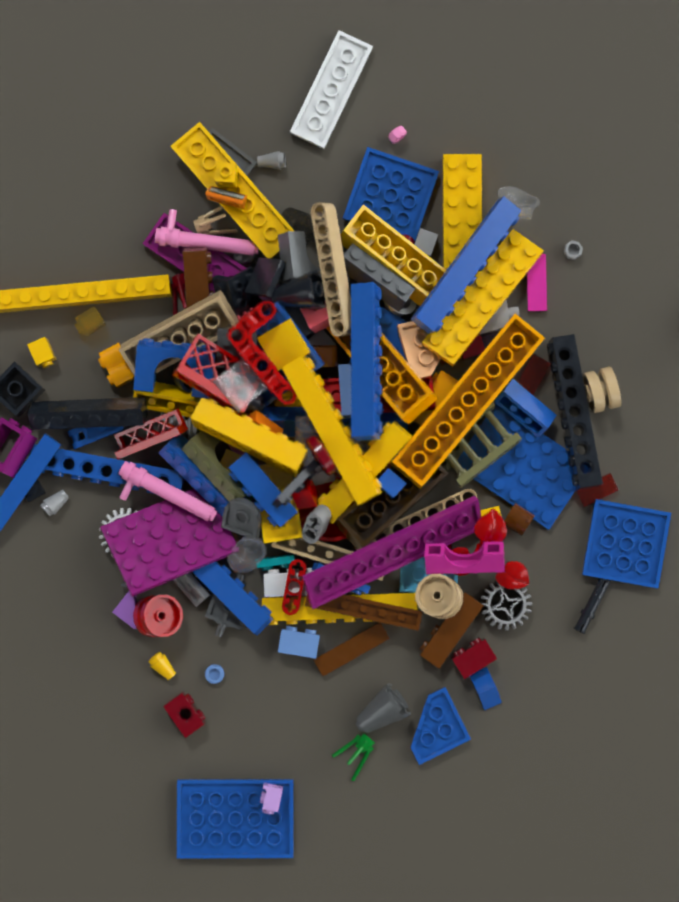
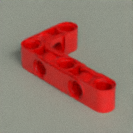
[226,301,297,405]

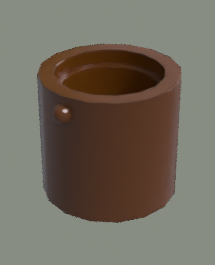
[504,503,535,536]

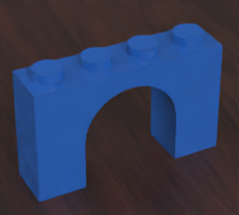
[133,338,216,399]

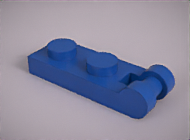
[68,426,124,450]

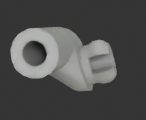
[233,254,256,264]

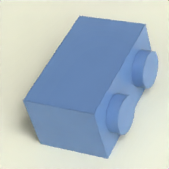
[278,626,320,659]

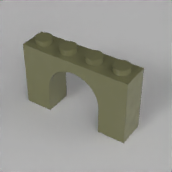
[181,431,258,502]

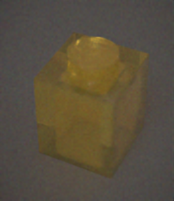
[74,306,106,336]

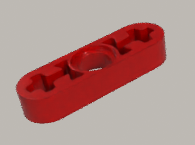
[282,559,306,615]

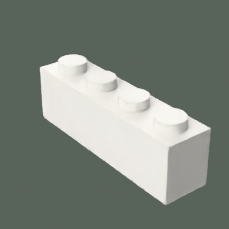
[264,568,313,597]

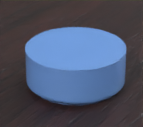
[205,664,225,684]

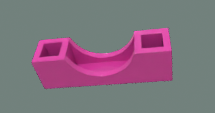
[424,541,505,574]

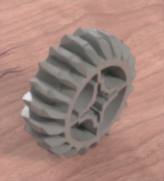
[481,580,532,630]

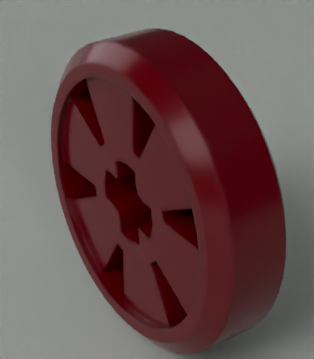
[306,435,337,476]

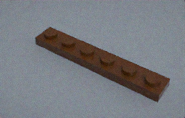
[304,595,423,631]

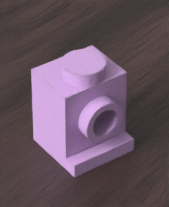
[260,783,283,814]

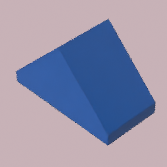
[470,667,502,710]

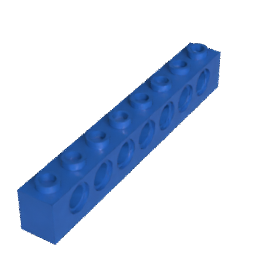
[31,444,185,494]

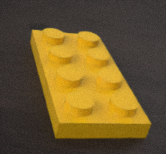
[258,464,303,544]

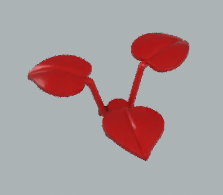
[451,508,530,590]

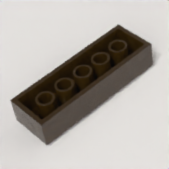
[334,465,448,550]

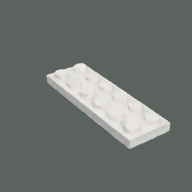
[290,30,373,149]

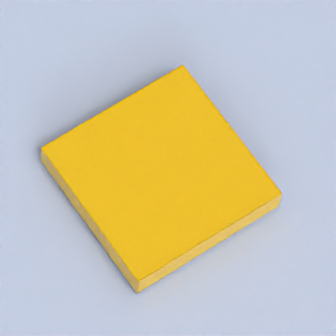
[257,318,311,371]

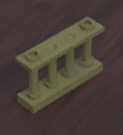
[446,403,522,488]

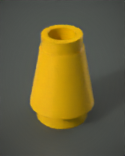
[148,651,176,680]

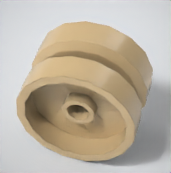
[583,366,621,414]
[415,574,463,619]

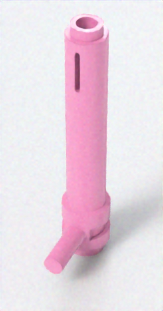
[155,209,259,256]
[119,461,218,521]

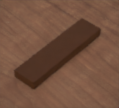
[313,622,390,676]

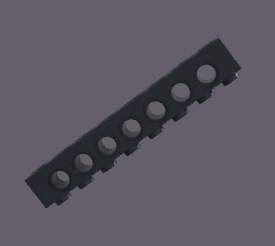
[547,334,603,490]

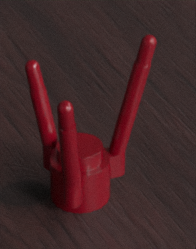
[171,273,187,315]

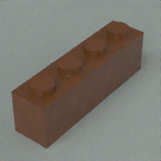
[183,247,214,308]
[419,592,484,668]

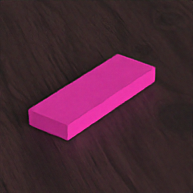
[527,254,547,312]

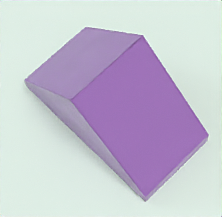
[113,591,137,629]

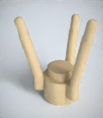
[193,205,238,235]

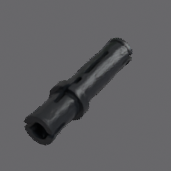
[573,578,610,634]

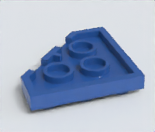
[410,687,471,765]

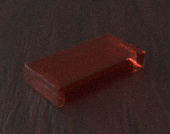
[518,354,550,395]
[576,473,619,507]

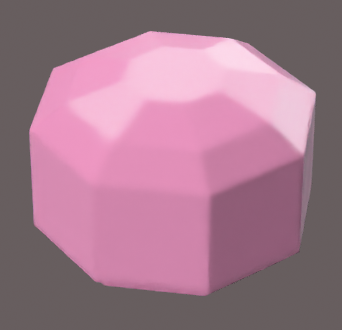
[388,126,407,144]

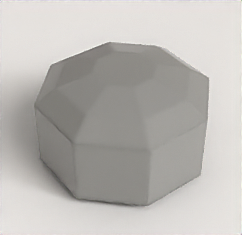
[563,241,583,260]

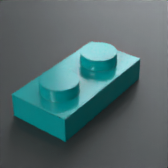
[256,553,295,571]

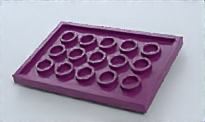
[100,488,239,597]

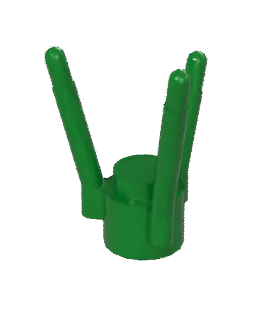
[332,733,375,781]

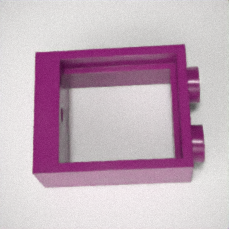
[0,417,38,478]

